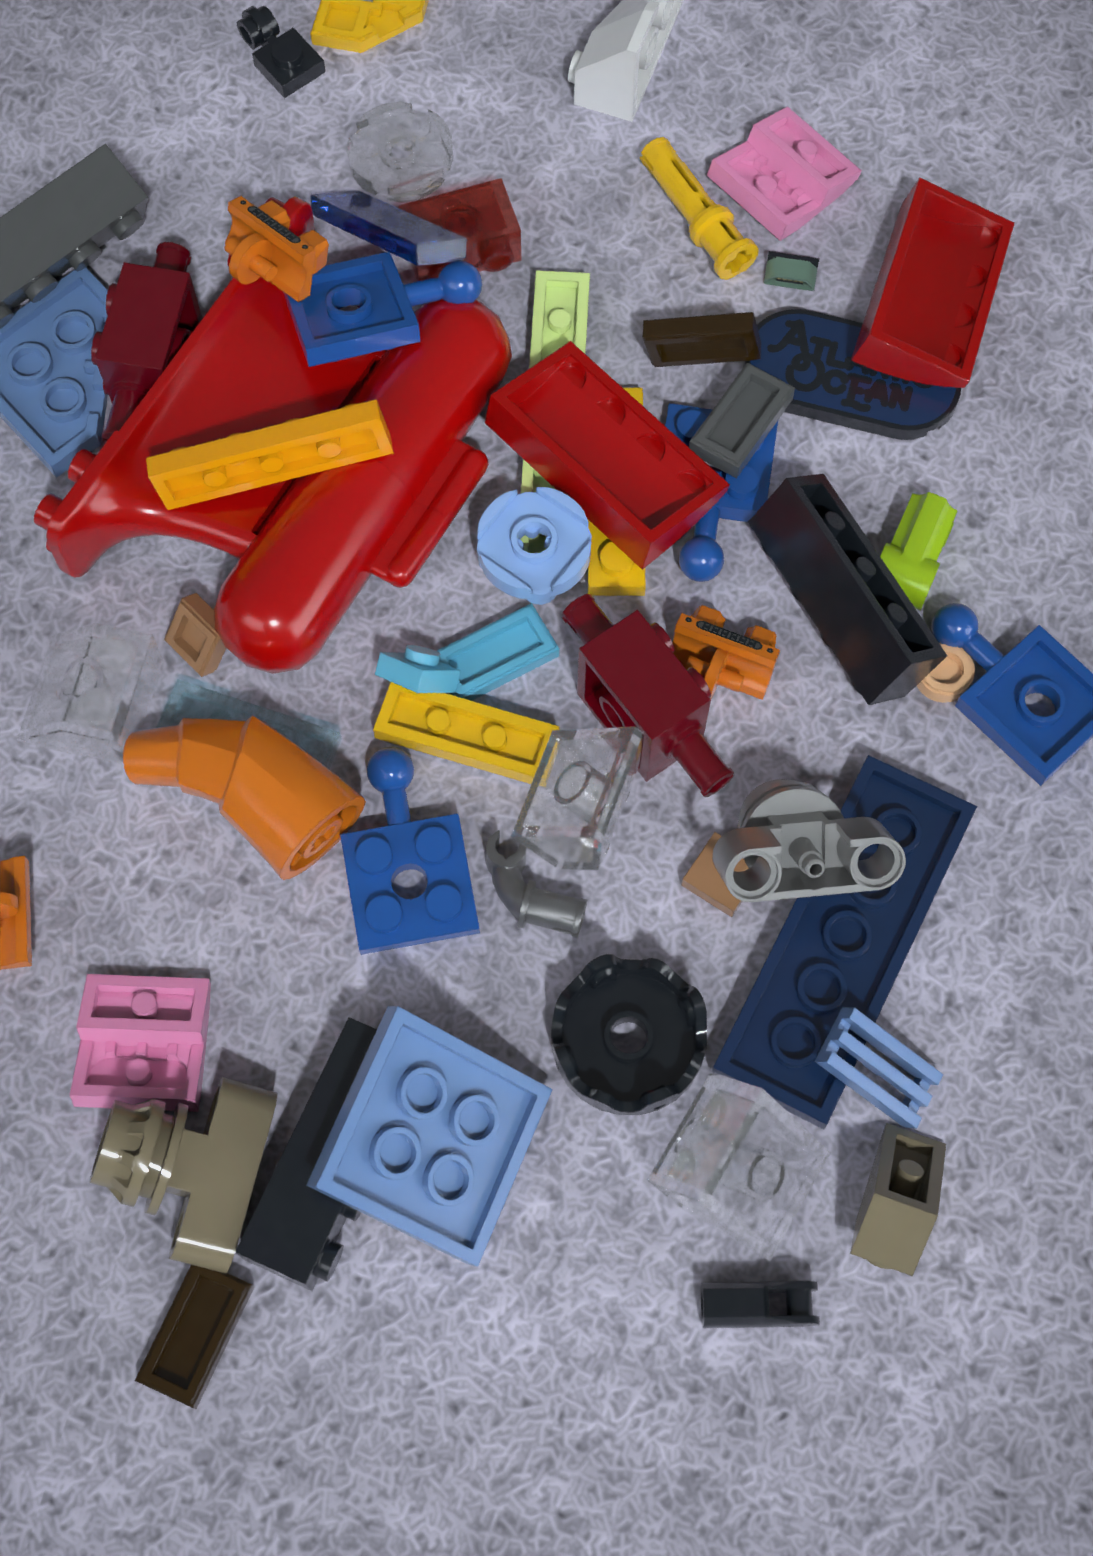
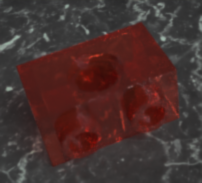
[398,178,522,281]

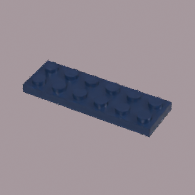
[711,755,977,1129]

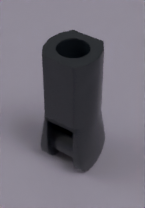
[700,1281,820,1328]

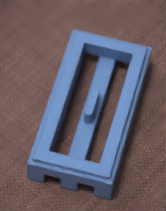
[814,1007,943,1129]

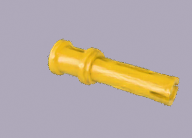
[640,137,759,280]

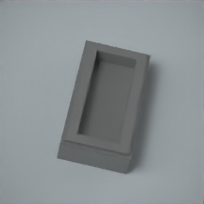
[689,363,795,479]

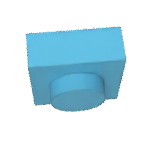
[375,645,461,693]

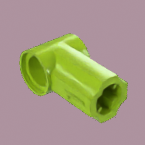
[880,492,957,611]

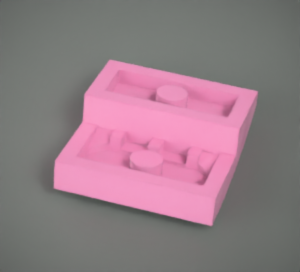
[706,106,862,241]
[70,974,211,1112]

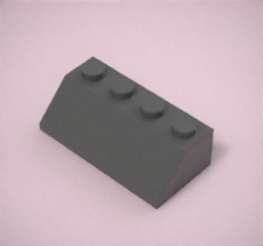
[0,143,148,329]

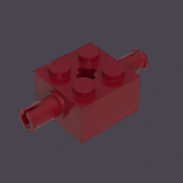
[91,242,203,443]
[562,594,734,797]

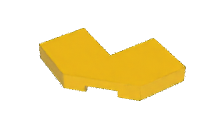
[310,0,429,53]

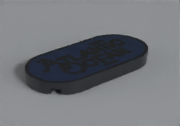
[743,309,961,440]

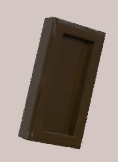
[642,312,761,367]
[134,1265,255,1409]

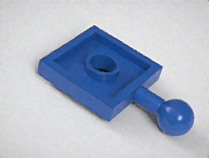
[283,251,482,367]
[665,403,778,582]
[931,603,1093,786]
[340,747,480,955]

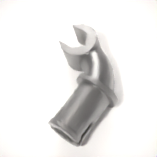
[486,830,587,938]

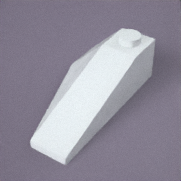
[568,0,684,122]

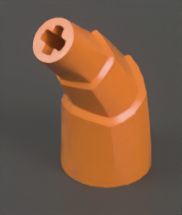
[123,715,366,880]

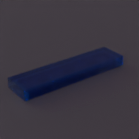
[311,190,467,266]

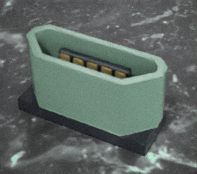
[764,251,819,291]

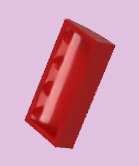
[851,177,1015,388]
[485,341,730,570]

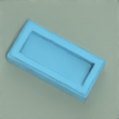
[437,603,560,701]

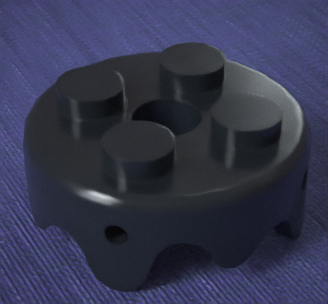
[551,954,707,1115]

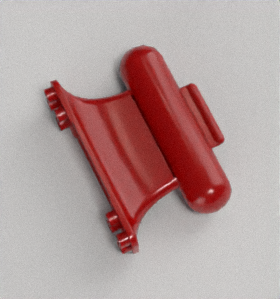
[34,196,512,674]

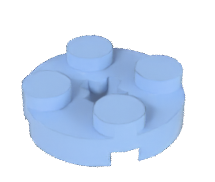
[477,487,592,605]

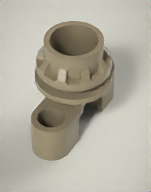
[89,1077,277,1274]

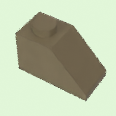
[850,1123,946,1276]

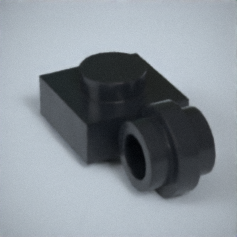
[237,5,326,99]

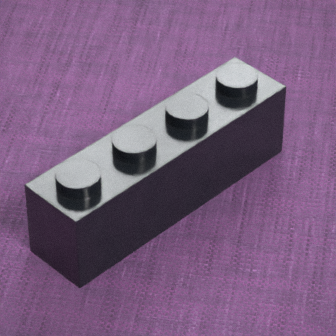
[748,474,947,706]
[235,1017,377,1291]

